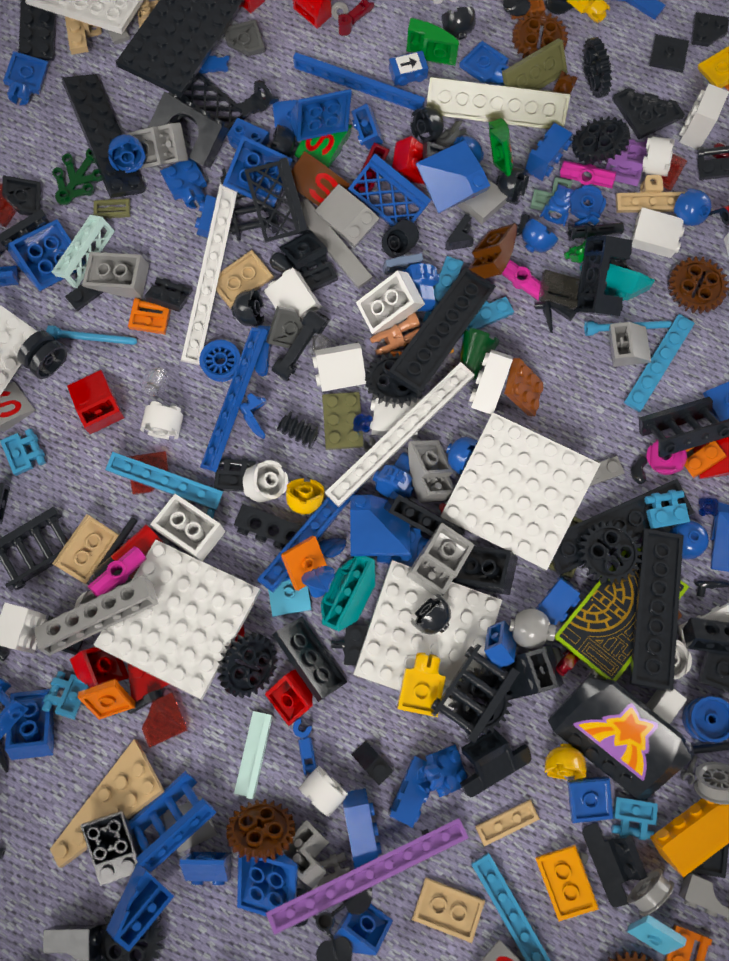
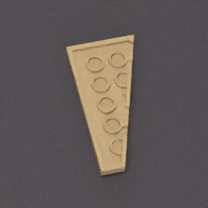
[50,739,165,868]

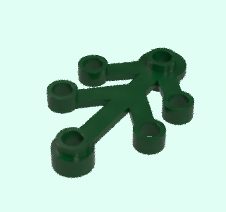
[52,148,102,205]

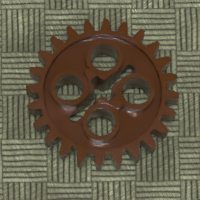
[512,11,568,58]
[668,256,729,314]
[226,799,295,863]

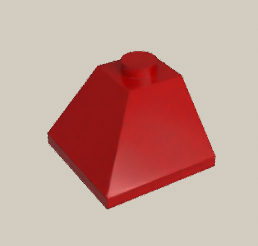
[70,647,129,688]
[265,669,313,726]

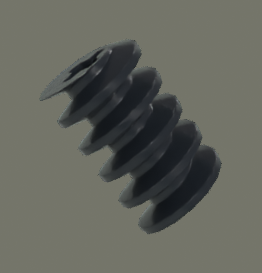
[277,411,319,449]

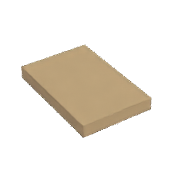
[216,250,274,309]
[52,514,119,584]
[412,877,485,943]

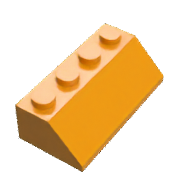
[650,798,729,877]

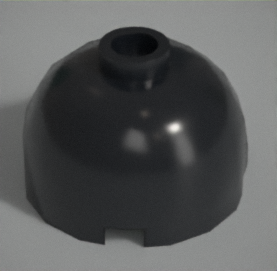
[441,7,476,40]
[410,107,444,144]
[270,124,298,158]
[496,167,529,205]
[231,289,264,326]
[411,594,451,635]

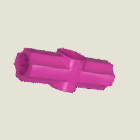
[560,160,617,189]
[502,260,548,301]
[88,546,147,597]

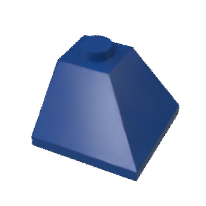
[333,904,393,956]

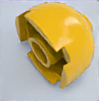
[286,478,324,515]
[545,744,587,780]

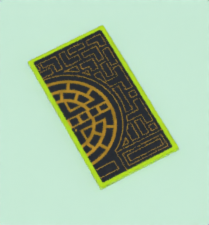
[554,548,689,682]

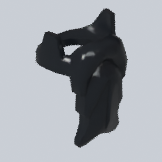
[234,80,279,118]

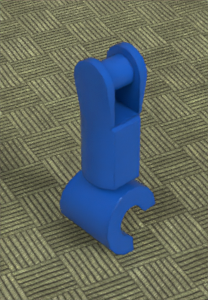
[255,326,271,377]
[293,717,317,776]

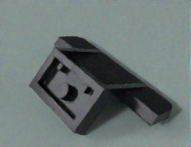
[460,728,532,797]
[582,822,648,908]

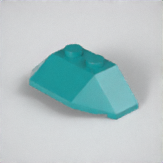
[580,262,655,301]
[321,556,375,632]

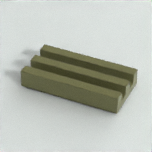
[94,199,131,219]

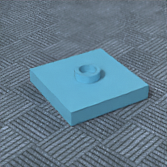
[268,579,312,617]
[627,915,687,955]

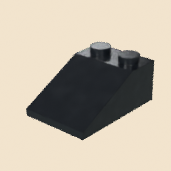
[452,546,518,595]

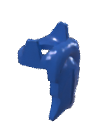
[199,56,230,73]
[540,184,574,226]
[240,393,267,439]

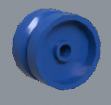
[682,696,729,742]

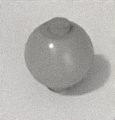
[509,609,556,649]

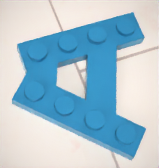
[423,256,514,337]

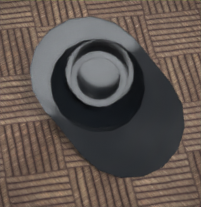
[381,220,419,258]

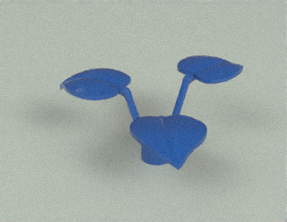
[283,538,347,598]

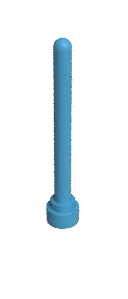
[584,321,672,336]
[46,325,137,345]

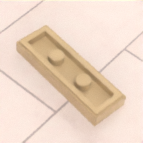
[475,799,539,846]

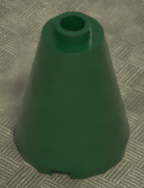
[459,328,500,382]

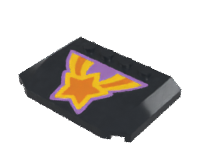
[548,674,693,800]

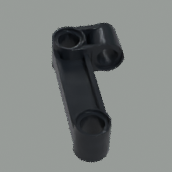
[271,310,330,382]

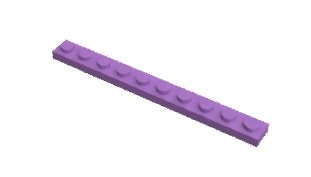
[266,818,469,935]

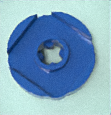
[570,185,606,220]

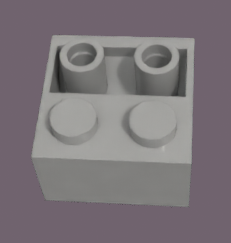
[608,322,651,367]

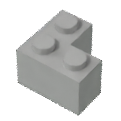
[283,820,329,889]

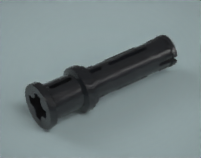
[568,222,624,241]

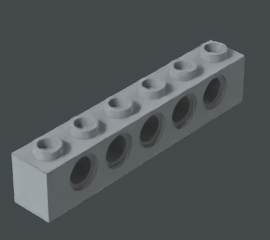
[34,575,159,656]

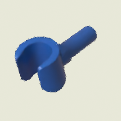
[574,211,600,226]

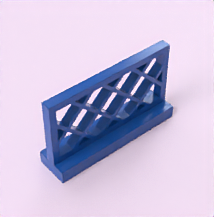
[348,154,431,227]

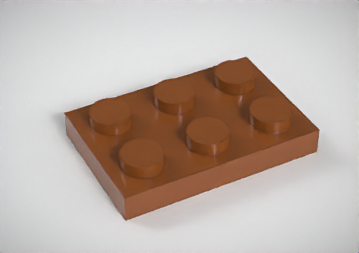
[504,358,544,417]

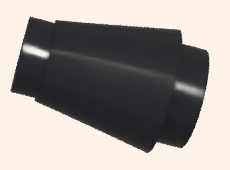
[270,253,295,273]

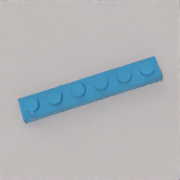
[624,314,695,412]
[105,452,223,510]
[471,853,551,961]

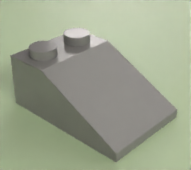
[315,184,379,248]
[82,252,149,298]

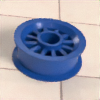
[199,340,240,382]

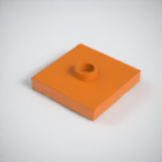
[281,536,327,591]
[78,679,136,720]

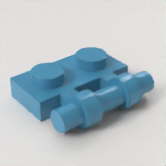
[0,429,46,476]
[644,490,690,529]
[42,671,89,720]
[611,797,658,840]

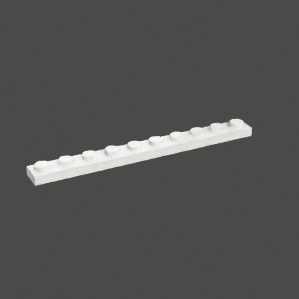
[181,184,237,366]
[325,362,474,507]

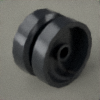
[17,330,68,379]

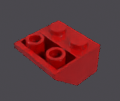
[392,136,425,185]

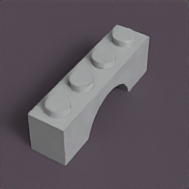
[679,873,729,923]

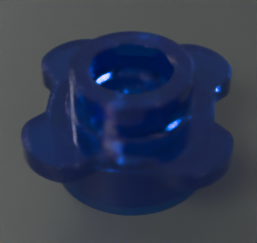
[353,414,373,433]
[698,498,718,516]

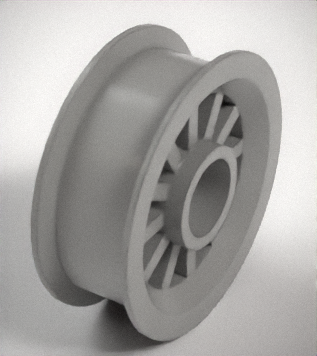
[694,762,729,804]
[627,868,675,916]

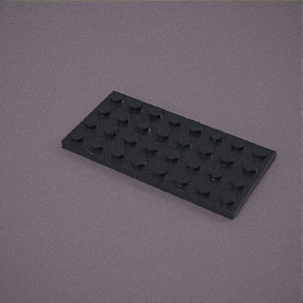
[116,0,245,97]

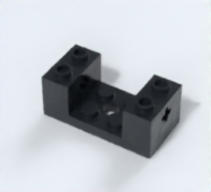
[575,235,633,316]

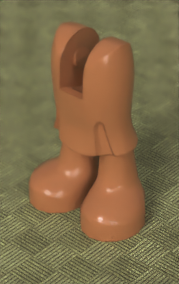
[370,312,421,356]

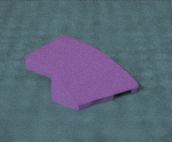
[605,139,648,186]

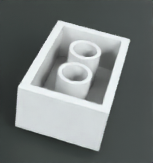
[679,84,729,150]
[356,270,425,334]
[469,349,513,414]
[151,494,225,562]
[0,603,47,654]

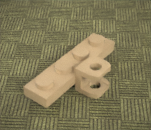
[65,16,102,55]
[616,175,686,213]

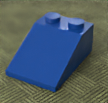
[5,689,54,760]
[180,852,231,885]

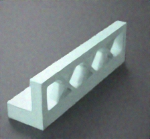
[52,215,115,288]
[234,711,273,799]

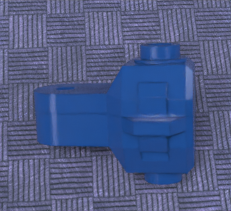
[402,263,440,312]
[373,452,414,498]

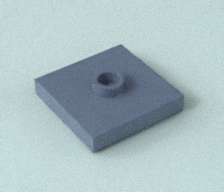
[383,253,423,274]

